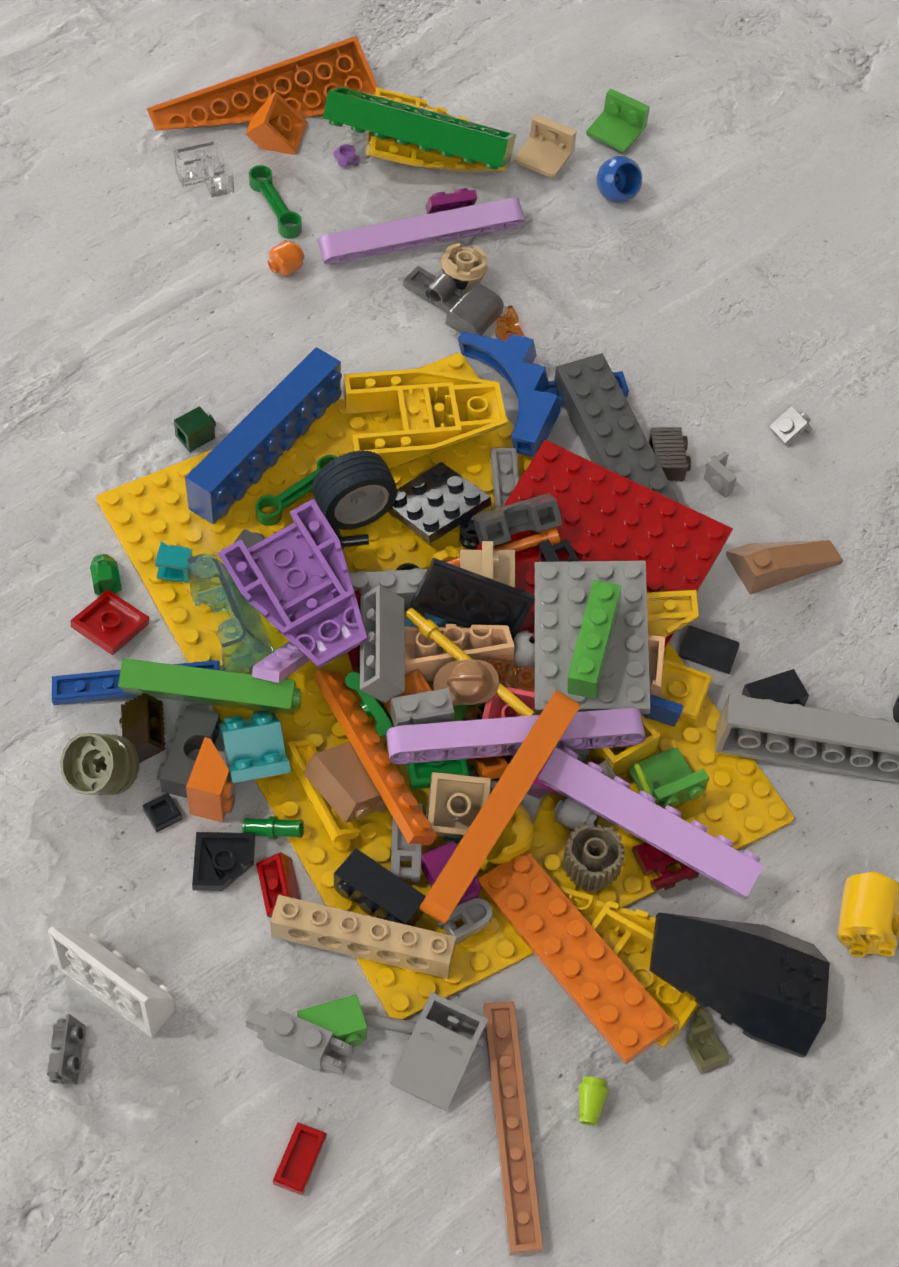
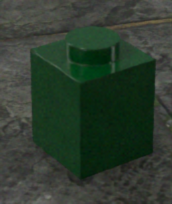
[174,406,216,452]

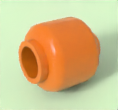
[267,240,305,277]

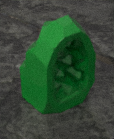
[90,554,122,595]

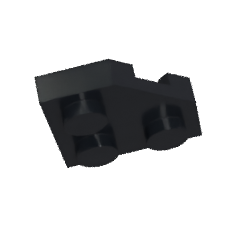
[192,832,256,891]

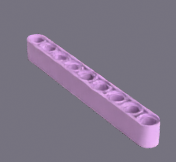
[318,197,525,264]
[386,708,646,764]

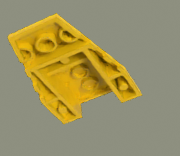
[365,87,506,172]
[557,885,699,1049]

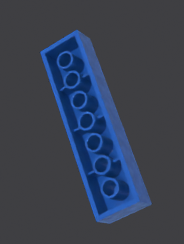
[185,347,342,524]

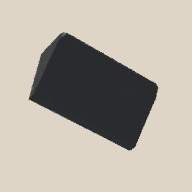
[678,626,740,674]

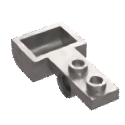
[403,266,504,336]

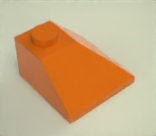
[246,92,307,155]

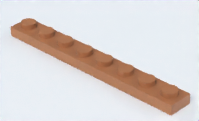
[483,1001,543,1255]

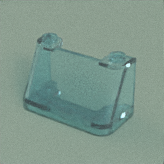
[187,554,274,675]

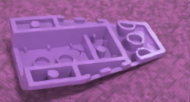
[218,499,368,668]

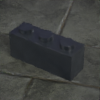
[334,848,426,926]

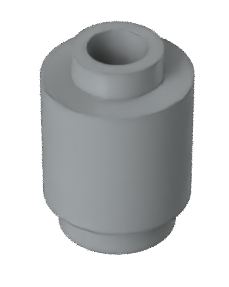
[554,798,599,831]

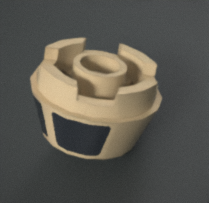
[441,243,488,291]

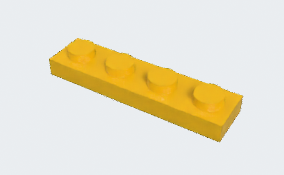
[285,739,361,842]

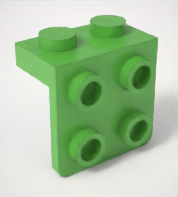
[629,748,709,809]

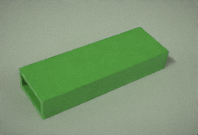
[118,658,302,715]

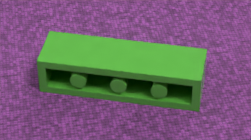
[568,580,621,699]

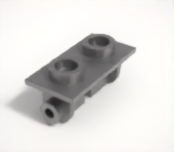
[47,1014,85,1085]

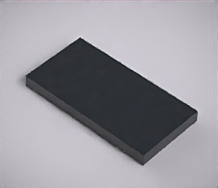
[411,558,535,640]

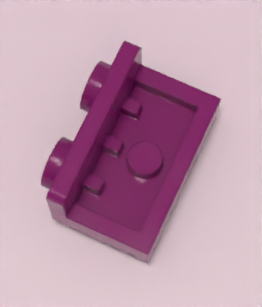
[425,188,477,214]

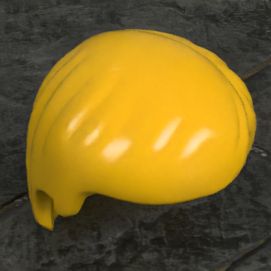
[487,804,535,864]

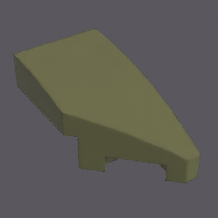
[687,1006,729,1075]

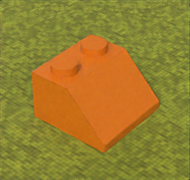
[186,737,235,823]

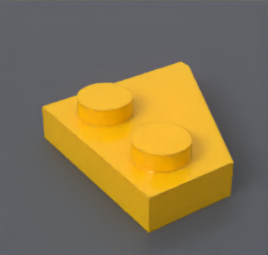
[647,590,699,637]

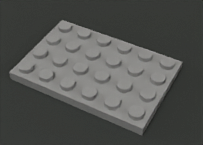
[535,561,650,715]

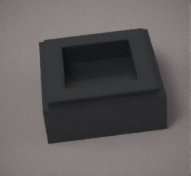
[142,793,182,833]

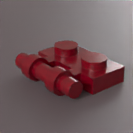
[632,842,700,891]

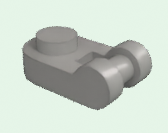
[436,898,492,946]

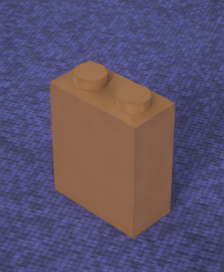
[303,742,388,823]

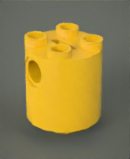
[837,871,899,958]

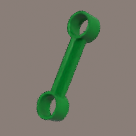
[249,165,302,239]
[255,455,337,526]

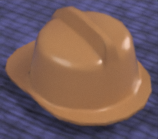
[433,660,499,706]

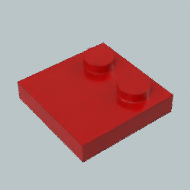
[71,590,149,656]

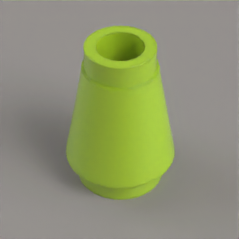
[579,1077,609,1126]

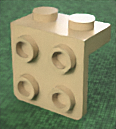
[515,114,577,178]

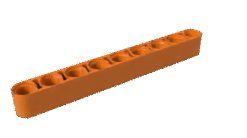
[419,689,581,925]

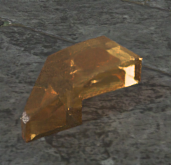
[495,305,525,341]

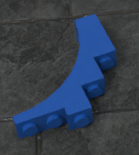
[458,332,561,457]

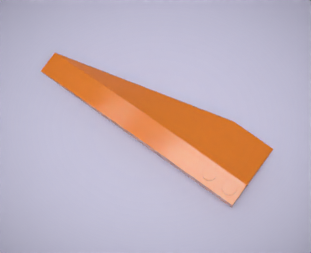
[147,36,378,131]

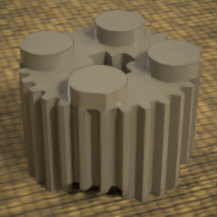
[563,824,625,893]

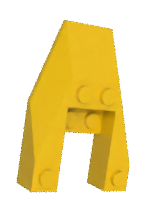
[343,368,507,469]

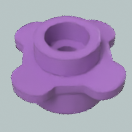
[333,144,360,167]

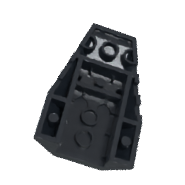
[649,913,830,1058]

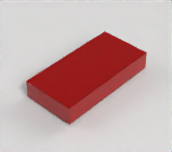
[272,1122,327,1196]

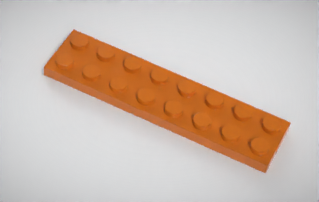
[479,851,675,1065]

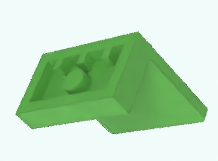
[586,89,650,153]

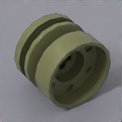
[60,733,139,795]

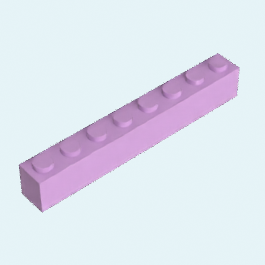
[538,747,764,899]

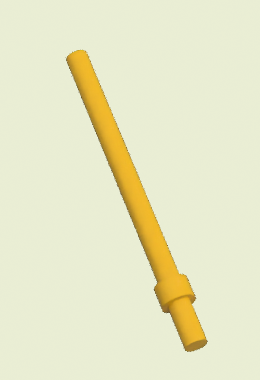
[405,608,536,716]

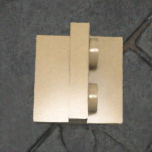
[460,541,515,588]

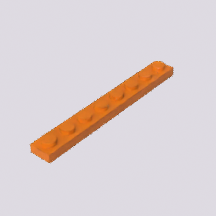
[313,670,437,845]

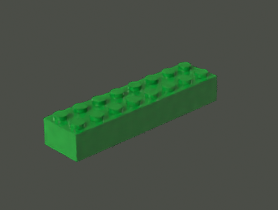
[323,86,516,170]

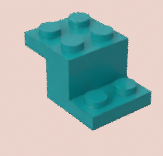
[218,710,291,783]

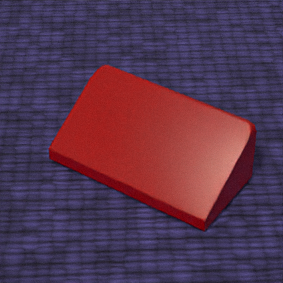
[256,852,301,917]

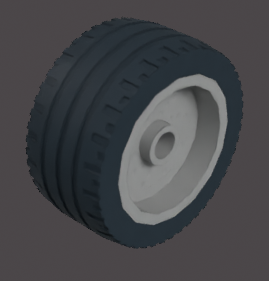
[312,450,398,530]

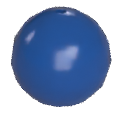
[597,156,642,203]

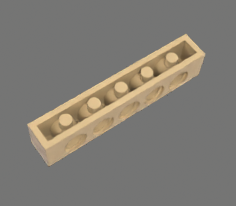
[270,895,456,979]

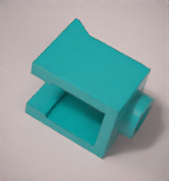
[155,541,198,583]

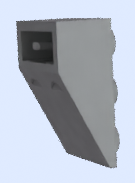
[390,992,488,1112]

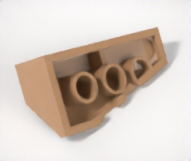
[726,540,843,595]

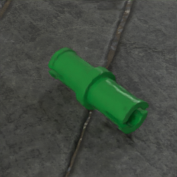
[242,816,304,840]

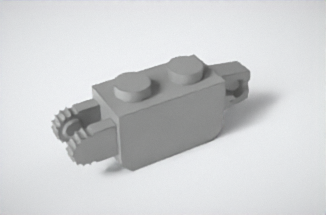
[246,1008,355,1074]

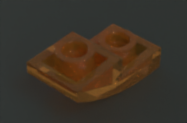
[487,657,535,692]

